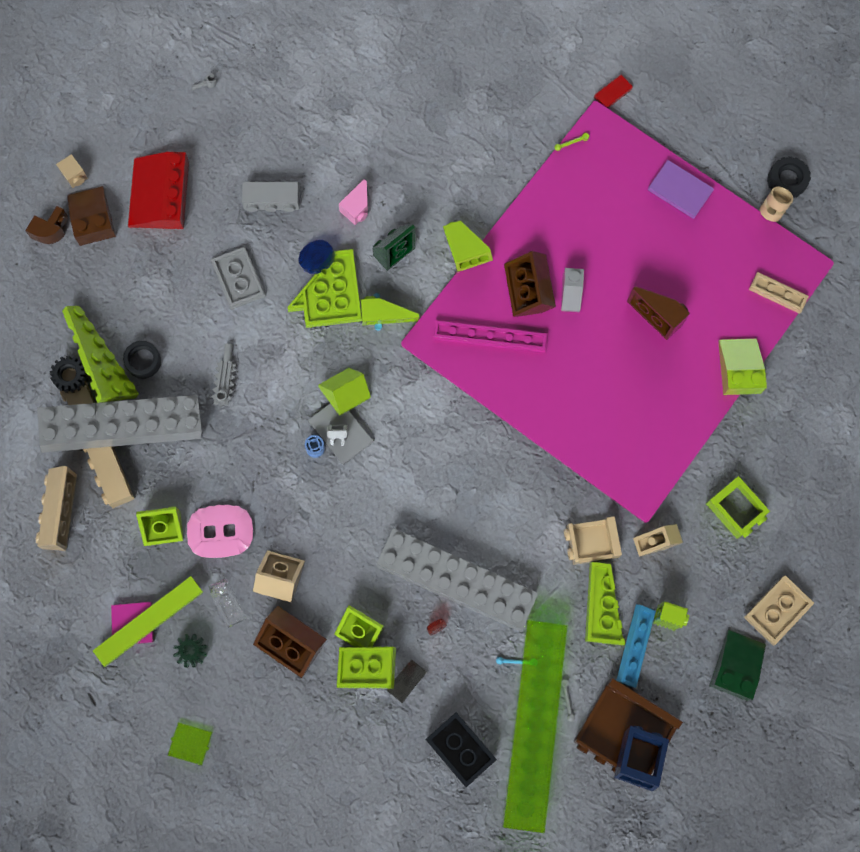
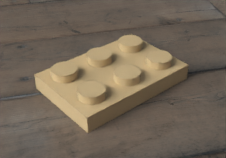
[744,575,814,646]

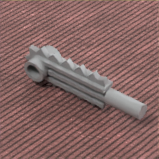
[211,344,236,408]

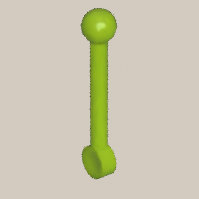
[554,133,589,151]

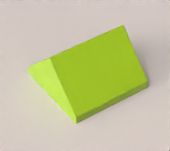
[318,367,371,416]
[136,507,183,546]
[334,605,384,647]

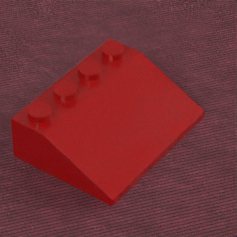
[128,152,189,229]

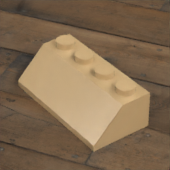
[36,466,77,551]

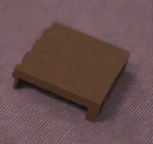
[574,678,683,788]

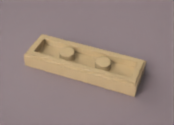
[749,272,809,314]

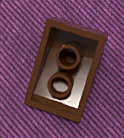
[67,186,116,246]
[627,286,690,340]

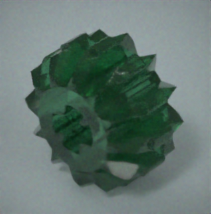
[173,634,208,668]

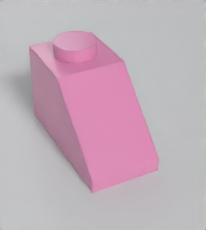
[339,179,368,225]

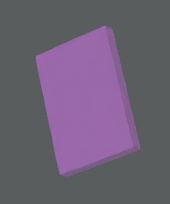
[648,160,714,219]

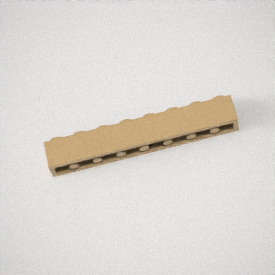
[60,368,135,508]

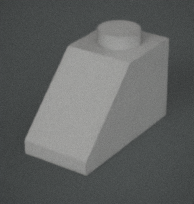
[561,268,584,312]

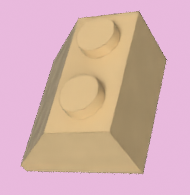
[253,550,305,602]

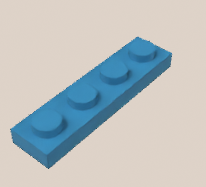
[616,604,656,688]

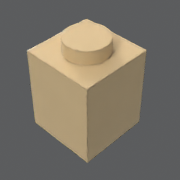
[56,154,88,188]

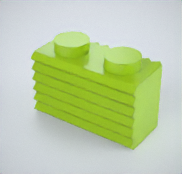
[653,601,689,631]

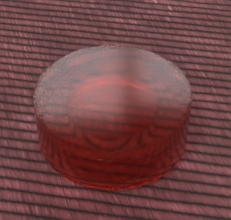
[427,618,447,636]

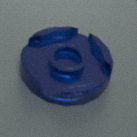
[298,240,335,274]

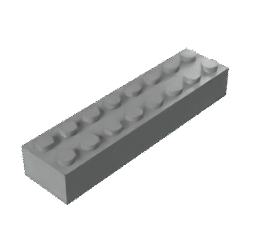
[37,395,202,453]
[377,528,538,632]

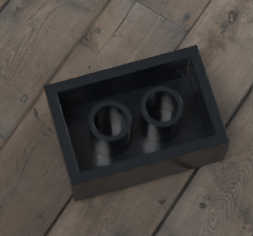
[425,712,497,787]

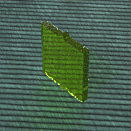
[167,722,212,765]

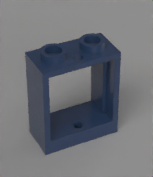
[614,726,669,791]

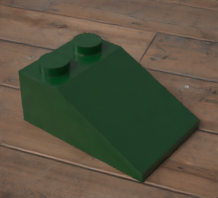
[372,224,415,271]
[709,630,766,701]

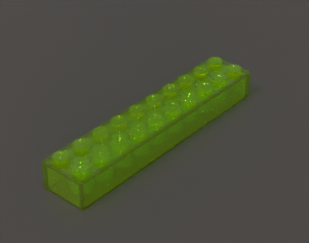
[502,620,568,833]

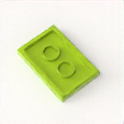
[337,647,396,689]

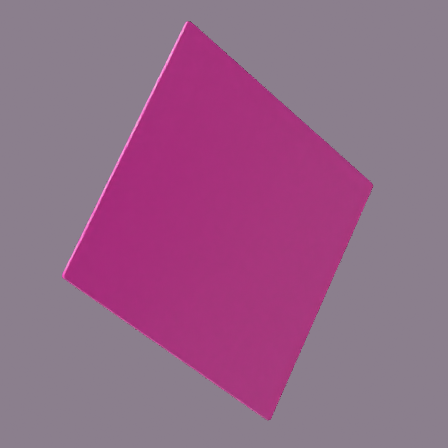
[401,101,834,523]

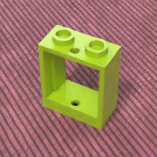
[706,476,770,539]

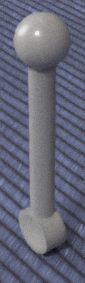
[560,679,575,722]

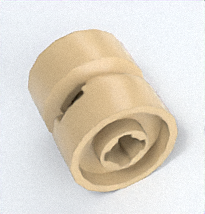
[760,186,793,222]

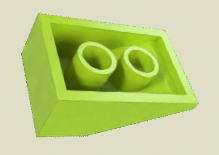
[718,339,767,395]

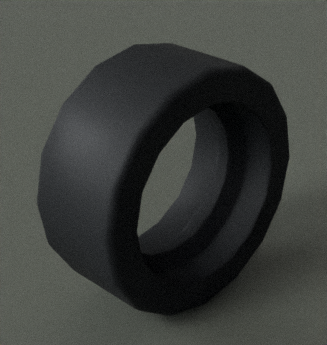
[123,341,162,379]

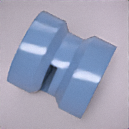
[305,435,325,458]

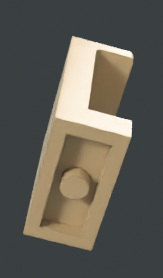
[564,516,622,565]

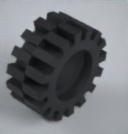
[50,356,88,393]

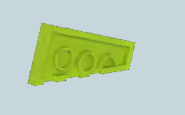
[585,562,625,646]

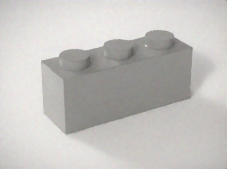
[242,182,299,212]

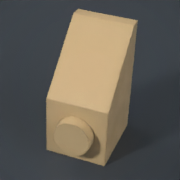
[633,524,683,557]

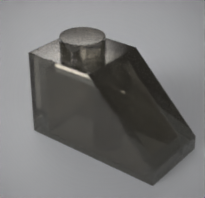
[386,660,427,704]

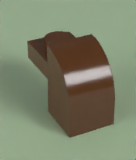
[25,206,68,244]

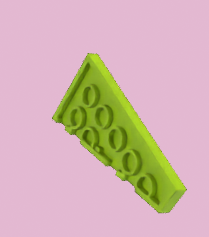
[62,306,139,403]

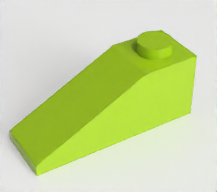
[361,296,419,326]

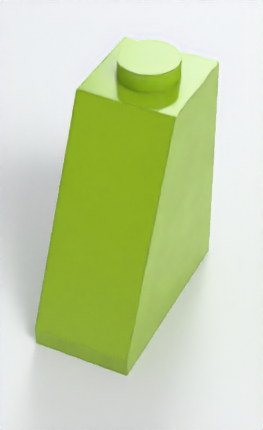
[443,221,493,272]

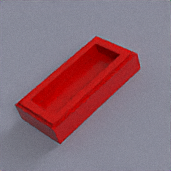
[594,75,633,108]

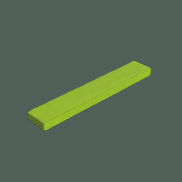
[92,576,203,667]

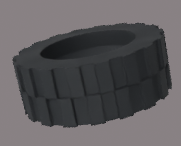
[767,156,811,198]

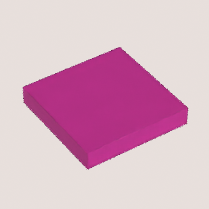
[111,602,154,644]

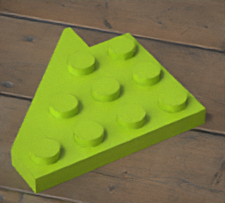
[287,249,362,328]

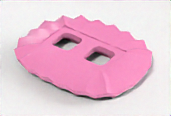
[187,505,253,558]

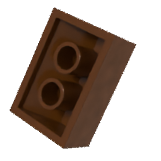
[504,251,556,317]
[253,606,327,678]

